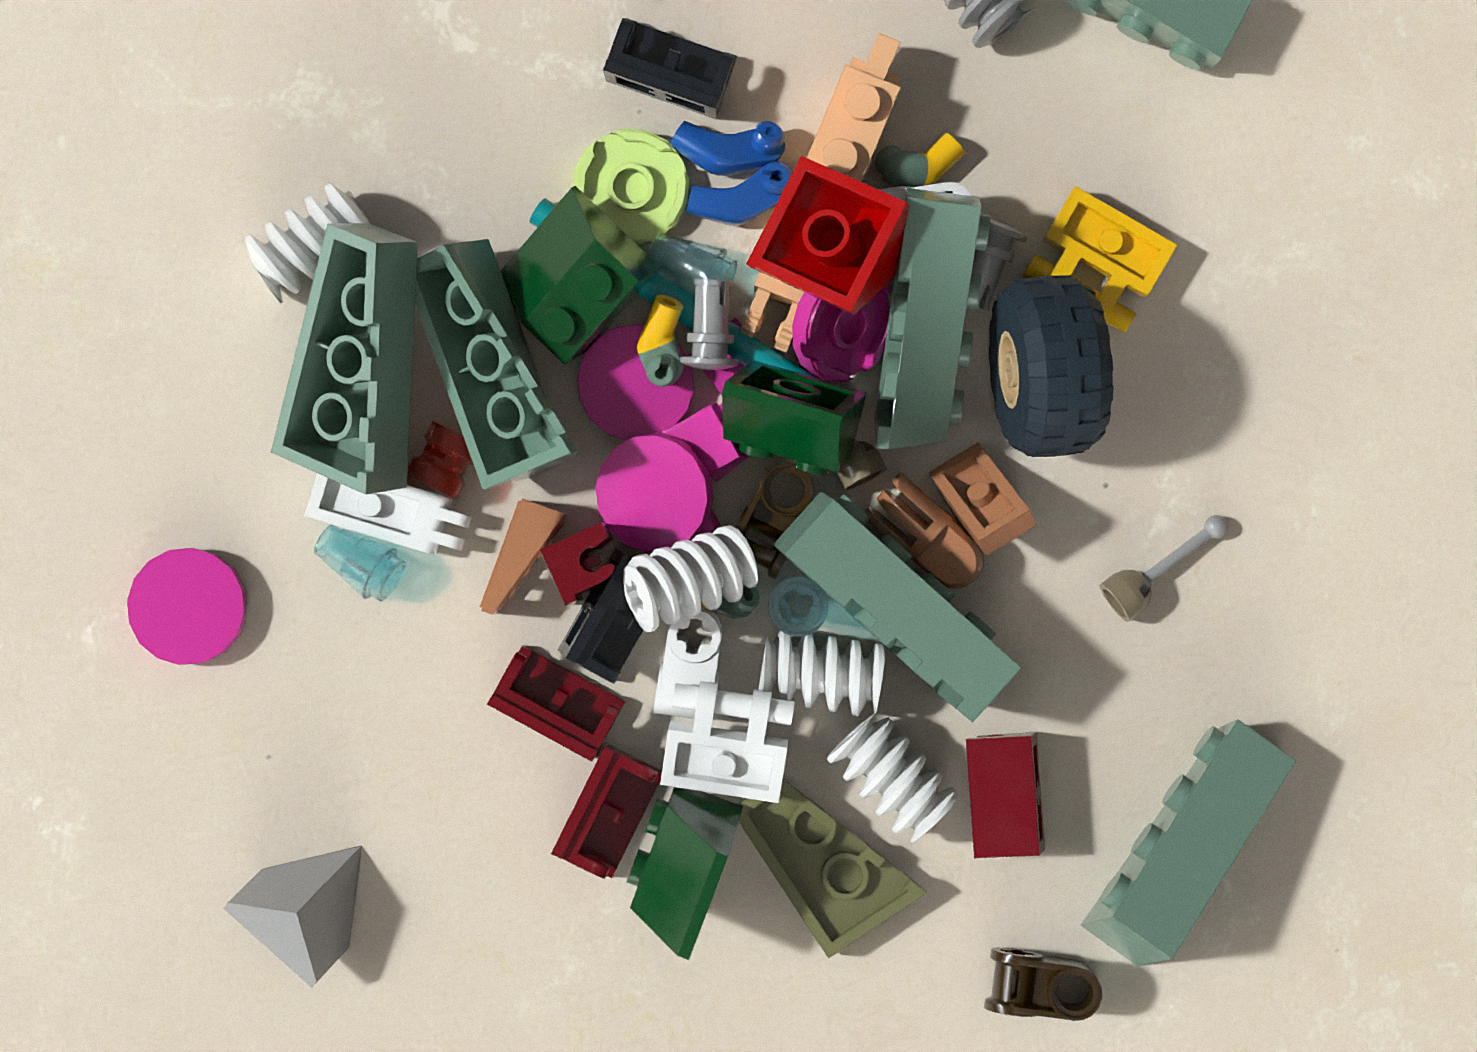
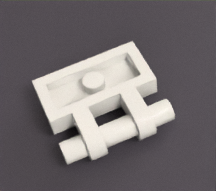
[660,681,795,803]

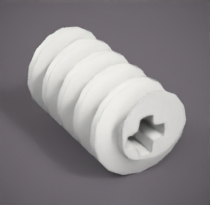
[245,183,372,303]
[623,525,758,632]
[758,628,885,716]
[827,714,959,844]

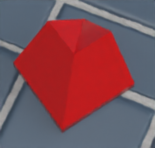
[746,156,910,315]

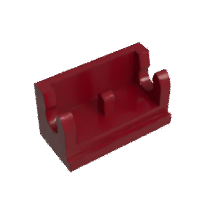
[540,522,615,605]
[487,645,626,762]
[966,732,1045,859]
[551,743,662,879]

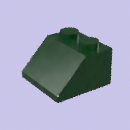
[501,186,661,365]
[722,360,867,476]
[626,787,743,960]

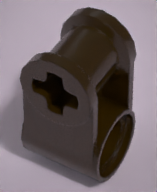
[735,463,814,580]
[984,947,1103,1021]

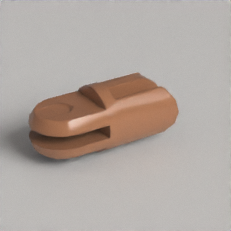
[864,472,984,589]

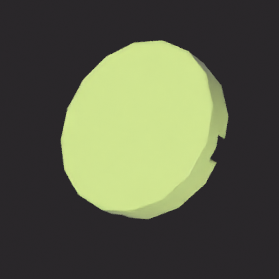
[573,128,689,247]

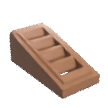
[480,498,567,615]

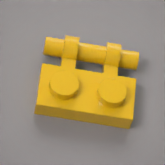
[1023,186,1177,333]

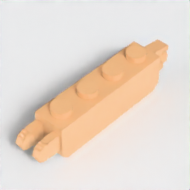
[741,33,902,353]

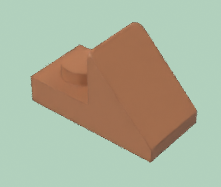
[928,443,1037,556]

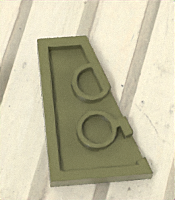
[737,778,927,959]

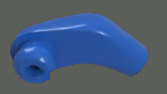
[670,121,785,176]
[686,161,793,226]

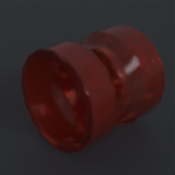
[407,420,474,500]

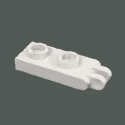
[304,473,472,555]

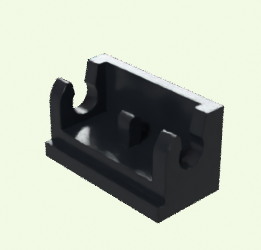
[603,18,737,119]
[558,547,643,684]

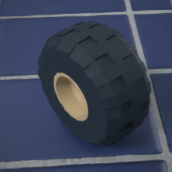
[988,275,1114,457]

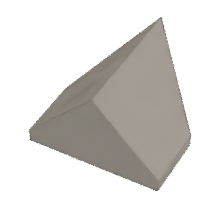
[223,845,362,988]

